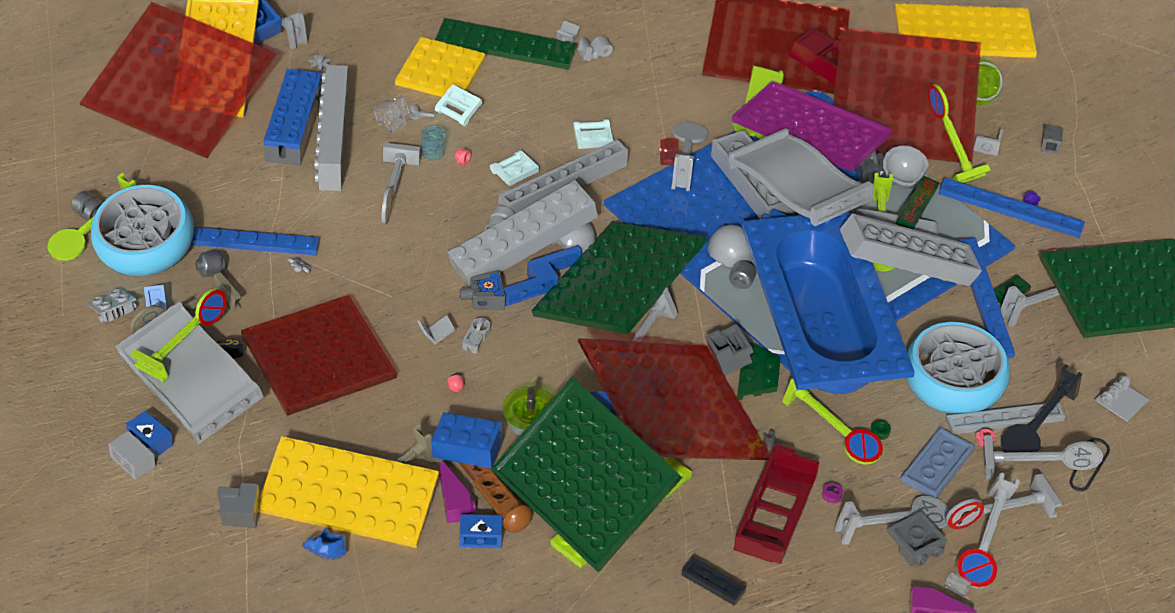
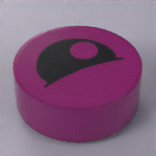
[822,483,843,503]

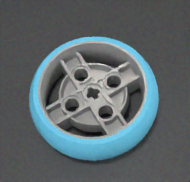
[91,185,194,276]
[907,322,1010,414]

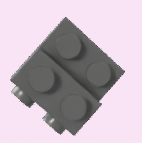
[888,511,947,566]

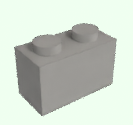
[108,431,155,480]

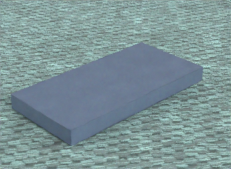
[901,428,975,498]

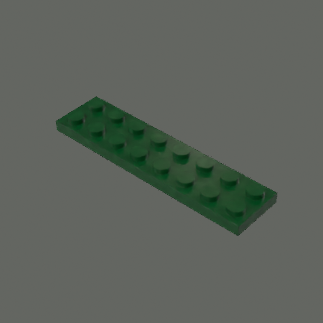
[435,18,577,70]

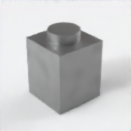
[1041,125,1064,155]

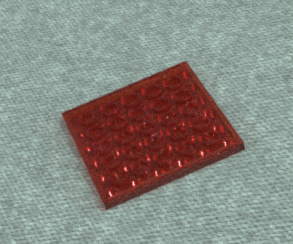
[241,295,397,416]

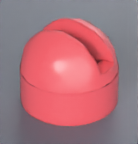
[447,375,464,392]

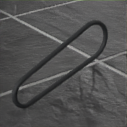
[1069,438,1110,491]

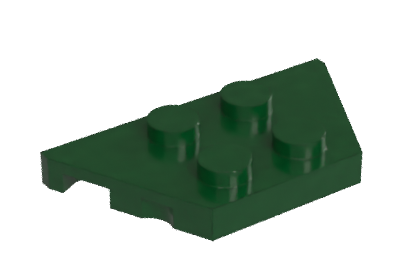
[737,340,781,400]

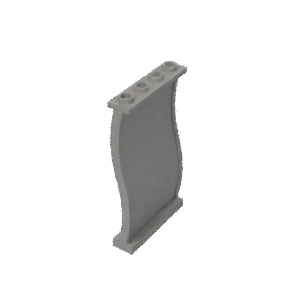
[729,128,874,226]
[115,301,264,445]

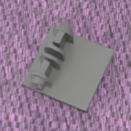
[86,289,136,323]
[1095,376,1149,421]

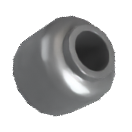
[195,252,225,277]
[729,261,756,289]

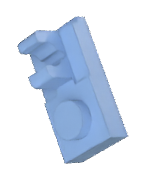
[144,285,167,311]

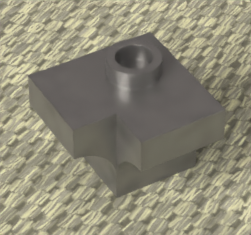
[855,151,884,184]

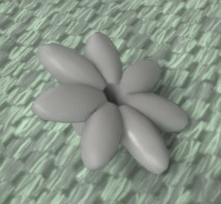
[308,55,331,70]
[288,258,311,273]

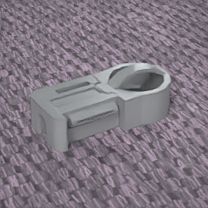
[462,318,491,353]

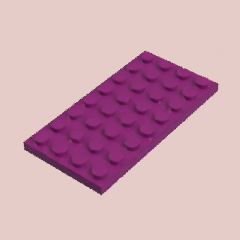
[732,81,892,172]

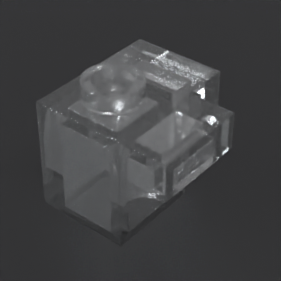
[372,96,410,133]

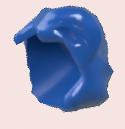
[302,529,346,560]

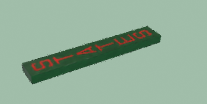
[896,176,940,230]

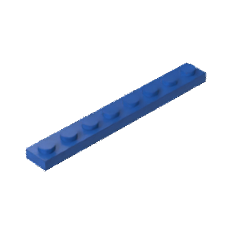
[939,178,1085,238]
[170,227,319,256]
[958,238,1015,358]

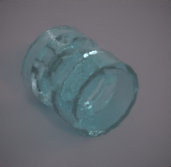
[421,126,445,160]

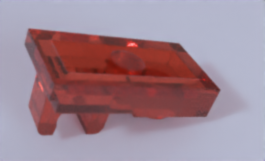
[660,138,678,165]

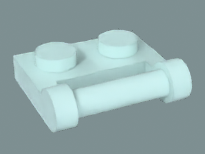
[435,85,482,126]
[573,119,614,149]
[490,150,539,186]

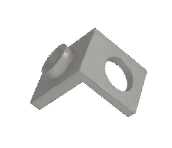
[556,21,580,43]
[974,129,1003,156]
[417,315,456,345]

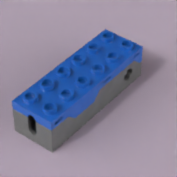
[264,69,322,166]

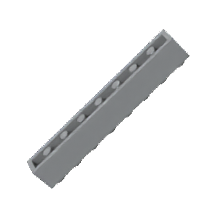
[498,140,628,214]

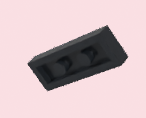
[681,557,746,606]

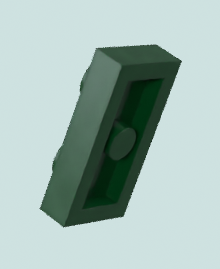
[994,275,1031,305]

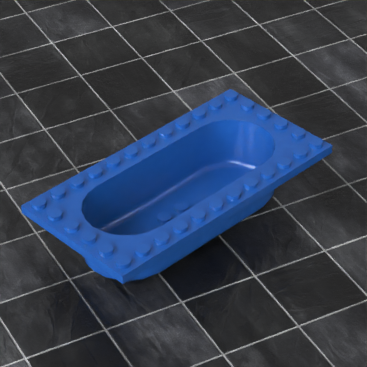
[742,210,915,394]

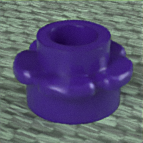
[1023,191,1041,206]

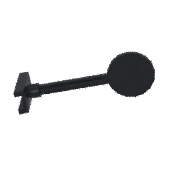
[1001,364,1082,453]

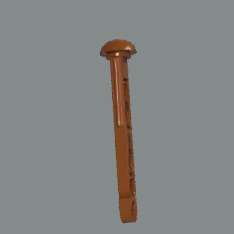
[458,462,532,533]

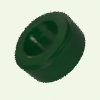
[870,420,891,440]

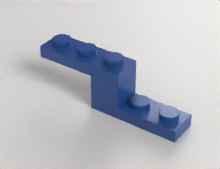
[503,245,582,306]

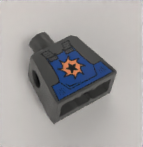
[460,271,505,310]

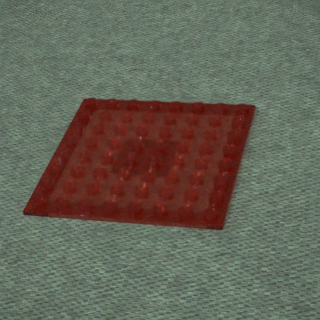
[702,0,850,95]
[80,2,276,159]
[833,28,981,164]
[578,338,771,460]

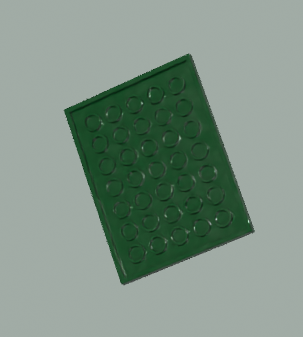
[531,221,706,335]
[1040,239,1175,338]
[491,377,683,572]

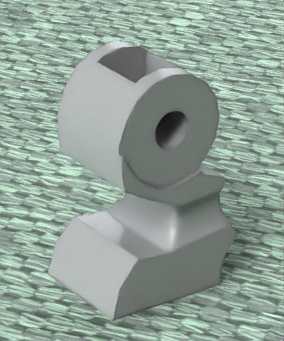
[577,36,613,61]

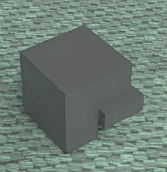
[705,324,753,376]
[217,482,260,528]

